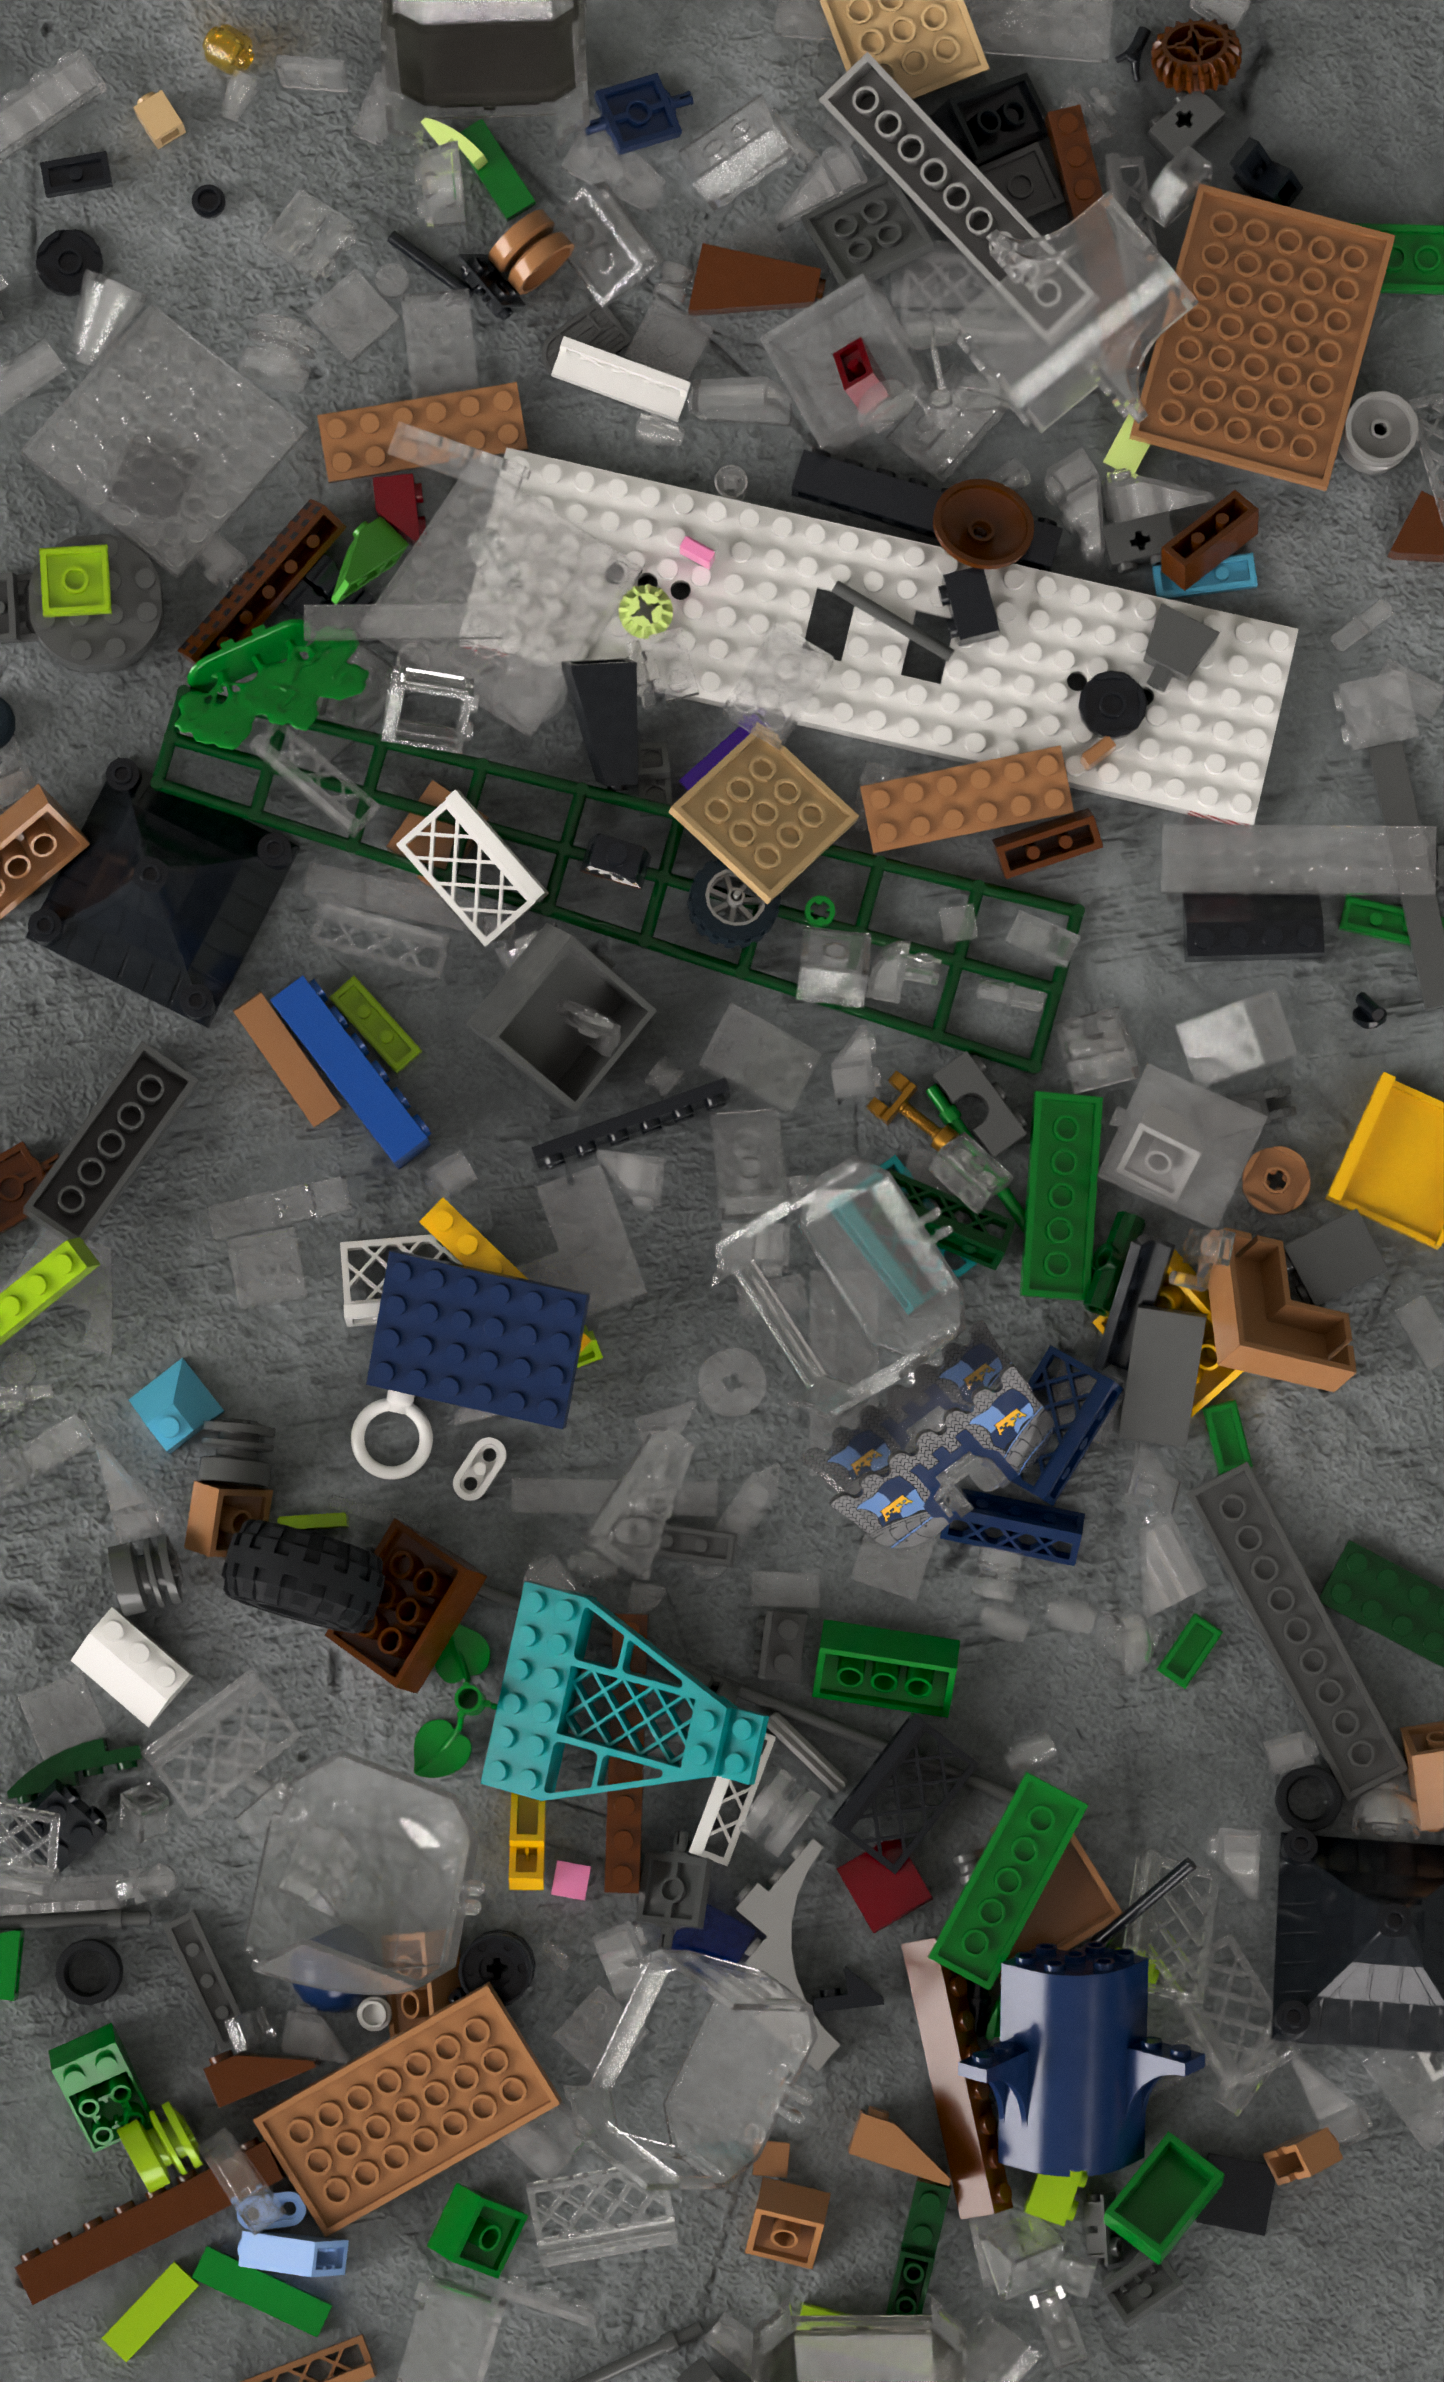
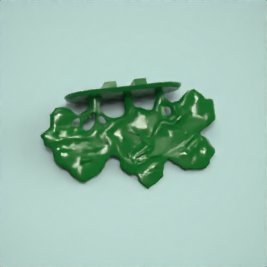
[174,619,369,750]

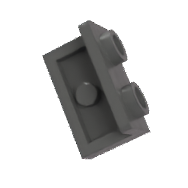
[1100,2251,1185,2328]

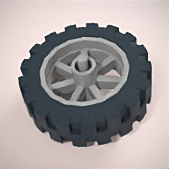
[687,859,781,948]

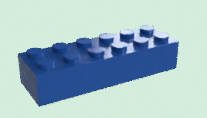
[270,975,432,1170]

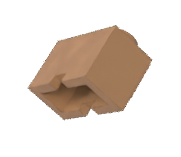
[1263,2126,1343,2186]

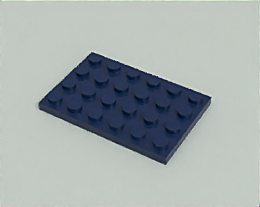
[366,1250,590,1429]

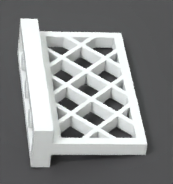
[396,789,549,947]
[340,1234,463,1327]

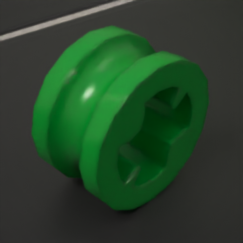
[804,895,835,928]

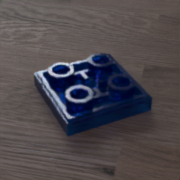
[662,1903,756,1992]

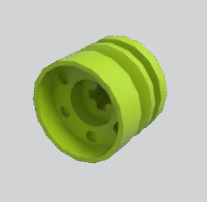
[116,2101,203,2194]

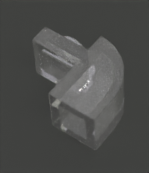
[865,941,942,1004]

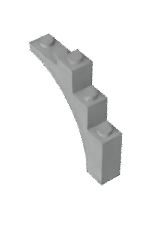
[735,1838,840,2071]

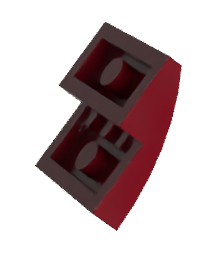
[837,1834,933,1934]

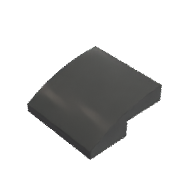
[0,572,39,643]

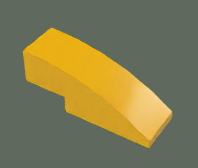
[508,1792,546,1890]

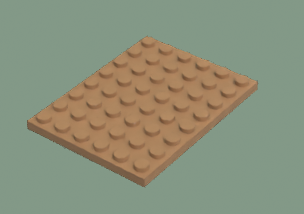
[1129,183,1396,491]

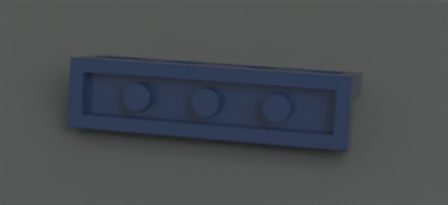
[940,1486,1085,1566]

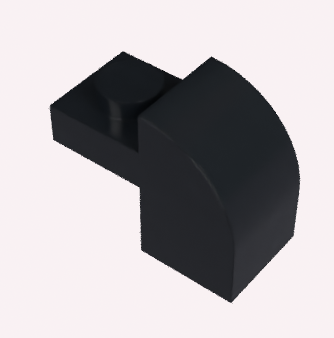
[1229,137,1303,207]

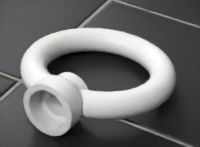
[351,1390,433,1480]

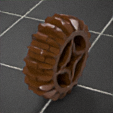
[1151,17,1242,95]

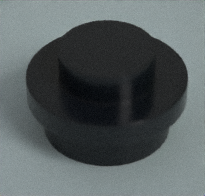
[192,185,226,219]

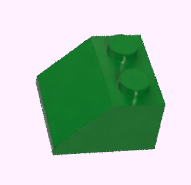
[427,2183,528,2279]

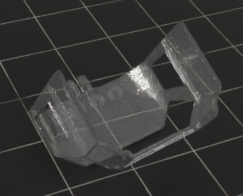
[712,1155,966,1420]
[563,1949,818,2190]

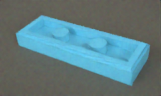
[1152,552,1258,600]

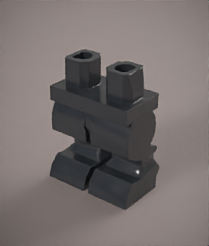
[281,553,385,655]

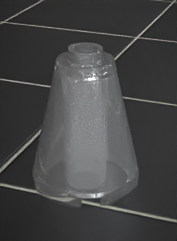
[70,268,148,367]

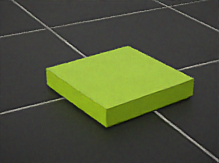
[39,544,112,617]

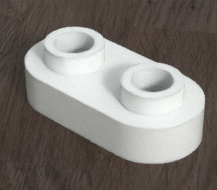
[453,1437,507,1501]

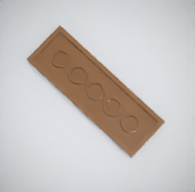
[317,382,528,483]
[860,745,1074,853]

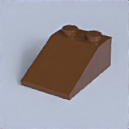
[203,2049,321,2108]

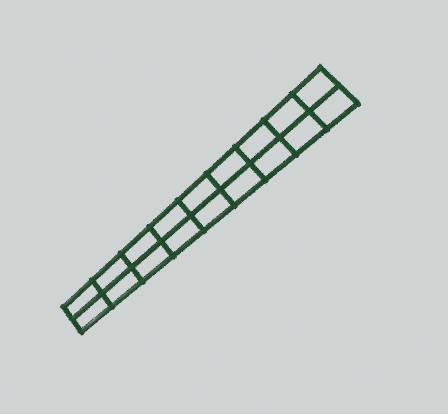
[150,685,1085,1075]

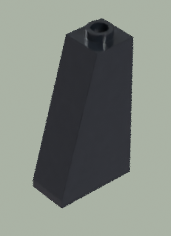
[562,658,638,791]

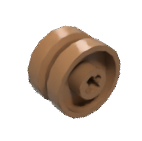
[488,209,575,295]

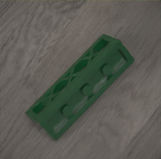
[869,1170,1016,1271]

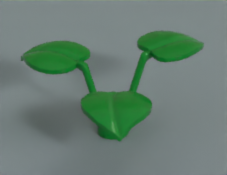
[414,1624,498,1778]

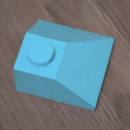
[129,1358,225,1454]

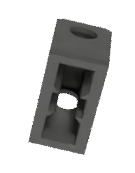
[1143,603,1220,692]

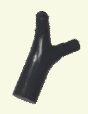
[1115,26,1151,82]

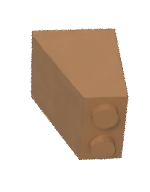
[1400,1721,1444,1832]

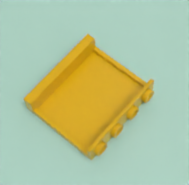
[1325,1072,1444,1250]

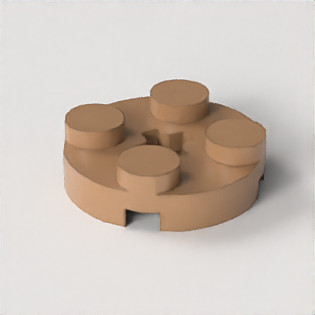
[1242,1146,1311,1215]

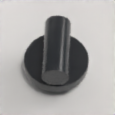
[1352,992,1387,1029]

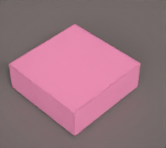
[679,536,715,570]
[551,1860,591,1901]

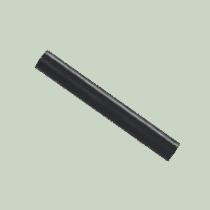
[387,231,475,301]

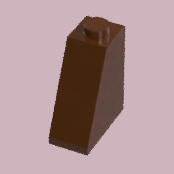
[1387,491,1444,562]

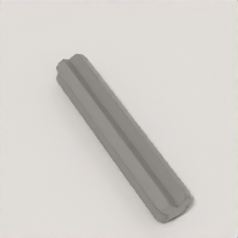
[767,1712,848,1793]

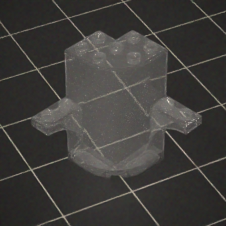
[950,191,1199,434]

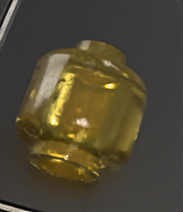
[202,24,254,75]

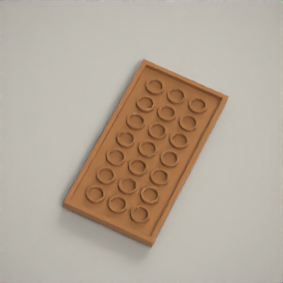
[253,1982,562,2237]

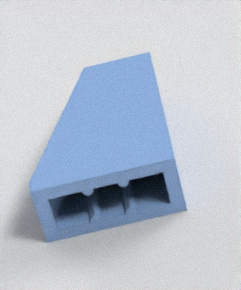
[238,2230,349,2277]

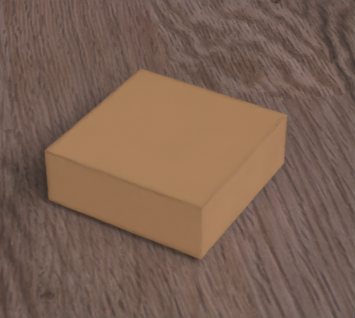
[1080,736,1116,771]
[753,2139,790,2178]

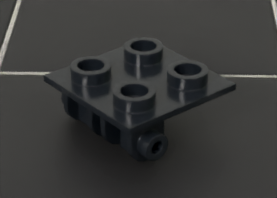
[457,254,526,321]

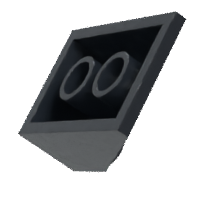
[930,73,1049,167]

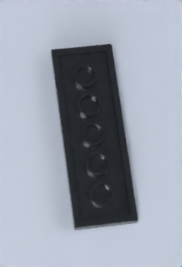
[531,1077,731,1170]

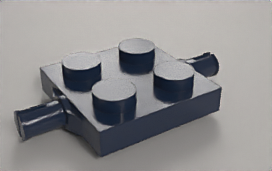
[583,73,693,155]

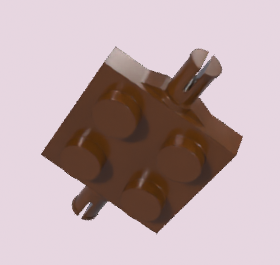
[0,1141,60,1235]

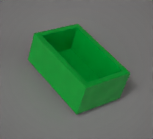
[1103,2131,1225,2265]

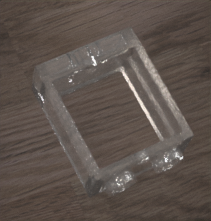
[381,666,480,754]

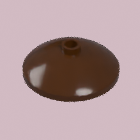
[933,479,1034,569]

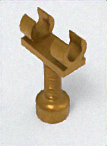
[866,1071,959,1155]

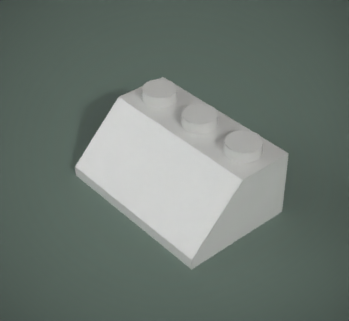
[71,1607,194,1728]

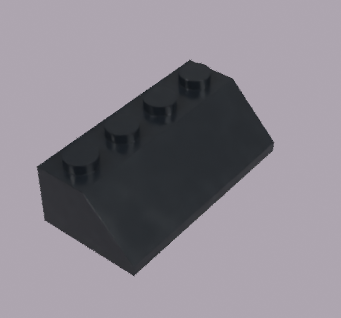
[1182,890,1325,962]

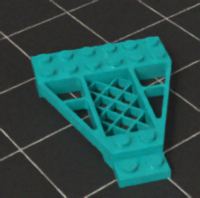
[480,1581,769,1801]

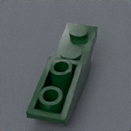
[7,1738,145,1804]
[885,2177,951,2325]

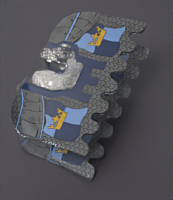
[801,1320,1053,1549]

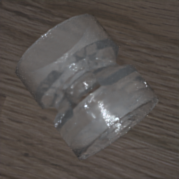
[971,1546,1023,1603]

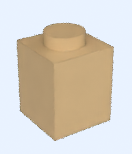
[133,90,186,149]

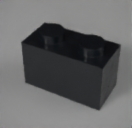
[938,567,1000,647]

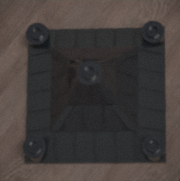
[26,757,300,1028]
[1271,1828,1444,2054]

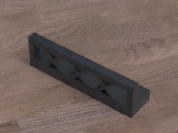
[1093,1233,1176,1371]

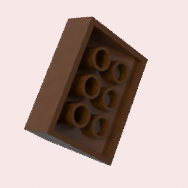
[324,1518,487,1694]

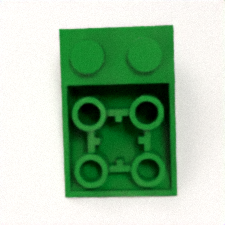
[48,2023,153,2153]

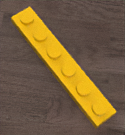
[419,1197,592,1354]

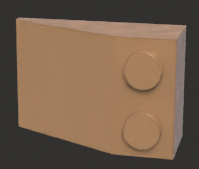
[848,2105,951,2186]

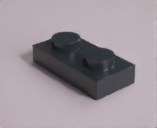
[40,151,113,198]

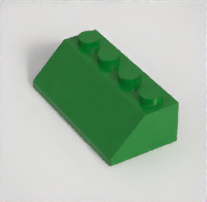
[812,1619,960,1718]

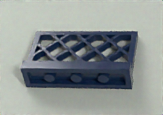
[980,1345,1124,1506]

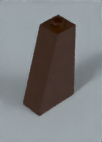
[688,243,826,316]

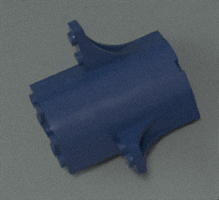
[958,1941,1205,2177]

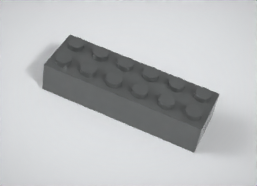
[23,1041,199,1244]

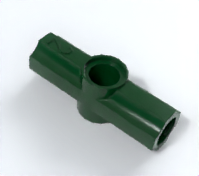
[1083,1211,1146,1317]

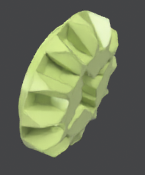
[619,584,673,639]

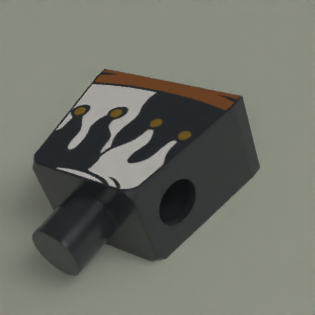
[580,833,652,890]

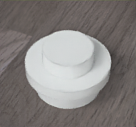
[357,1996,392,2031]

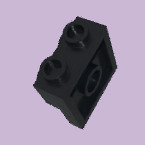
[8,1778,107,1874]

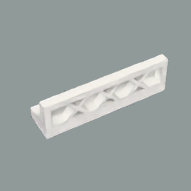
[551,336,691,422]
[689,1733,776,1867]

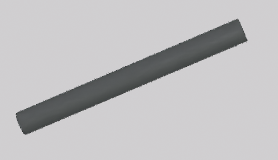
[832,580,955,662]

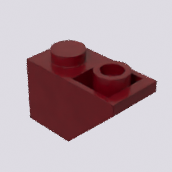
[373,473,427,547]

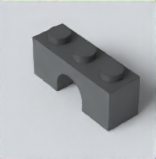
[932,1051,1028,1161]

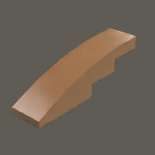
[233,991,342,1127]

